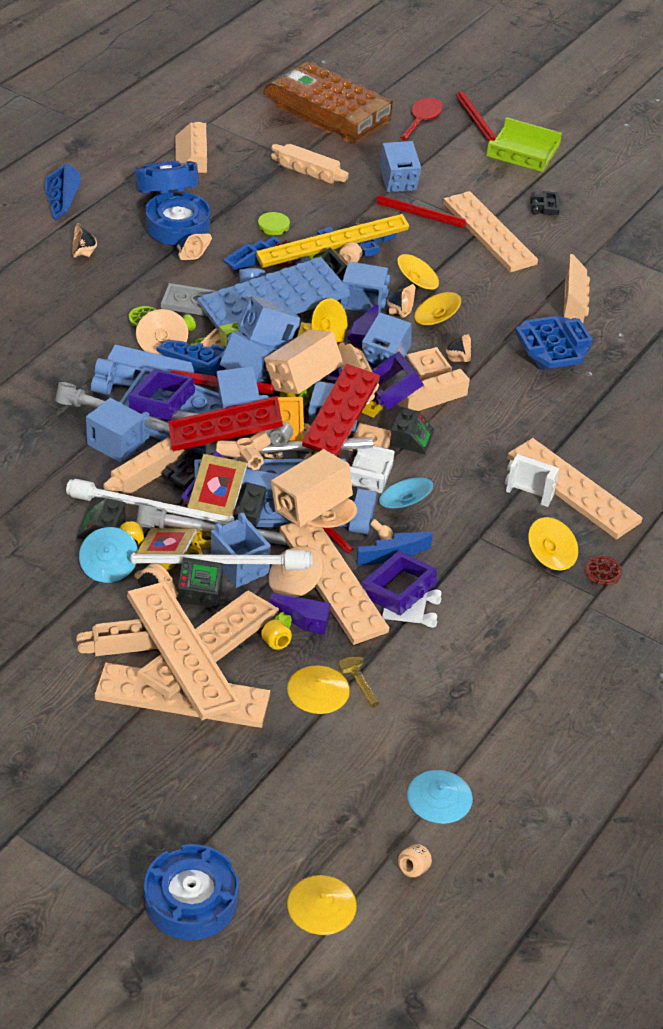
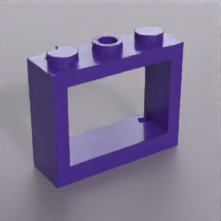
[372,351,424,410]
[128,369,195,420]
[362,551,438,616]

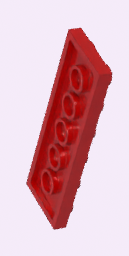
[302,363,380,457]
[168,396,284,452]

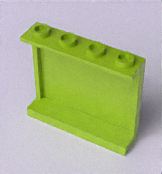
[487,117,562,172]

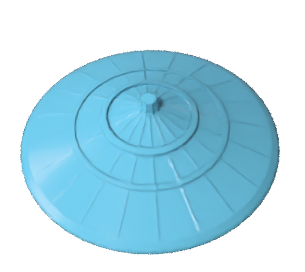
[379,477,433,508]
[79,527,138,583]
[407,770,473,824]

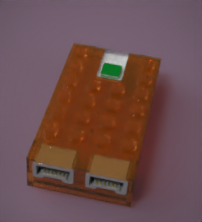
[263,61,393,144]

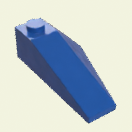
[44,163,81,220]
[156,340,226,376]

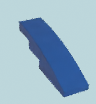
[223,236,284,270]
[356,532,433,566]

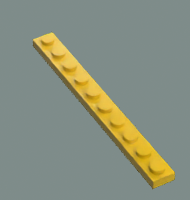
[256,214,409,268]

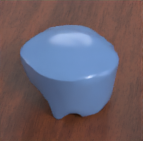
[239,268,266,283]

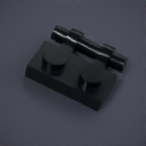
[530,191,560,215]
[162,450,202,490]

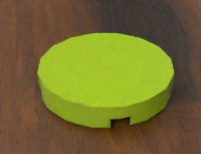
[258,212,290,236]

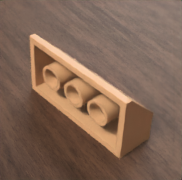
[176,122,207,173]
[563,254,590,323]
[398,369,470,411]

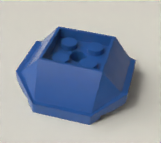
[515,316,593,370]

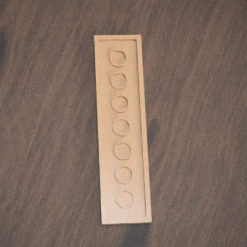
[443,191,538,272]
[507,438,643,540]
[279,523,389,645]
[127,582,241,721]
[137,590,279,698]
[95,663,270,728]

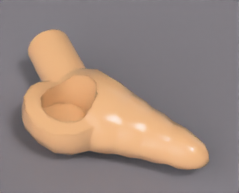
[370,519,393,540]

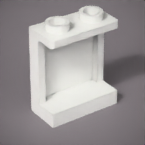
[350,446,395,493]
[505,454,560,507]

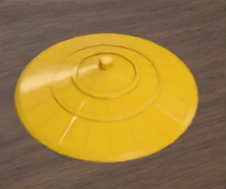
[398,254,439,289]
[414,292,461,325]
[312,298,347,345]
[529,517,578,570]
[287,665,350,714]
[287,875,357,935]

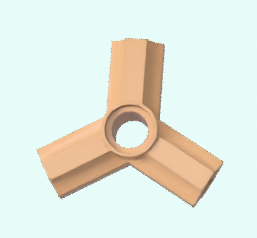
[216,432,271,470]

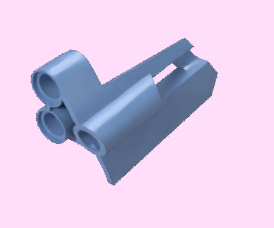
[91,344,195,395]

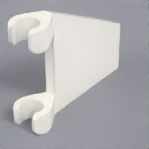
[382,590,441,628]

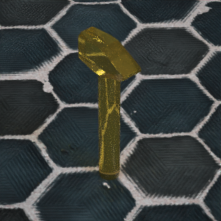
[338,657,379,707]

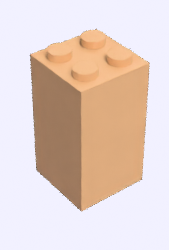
[264,329,343,394]
[271,449,353,527]

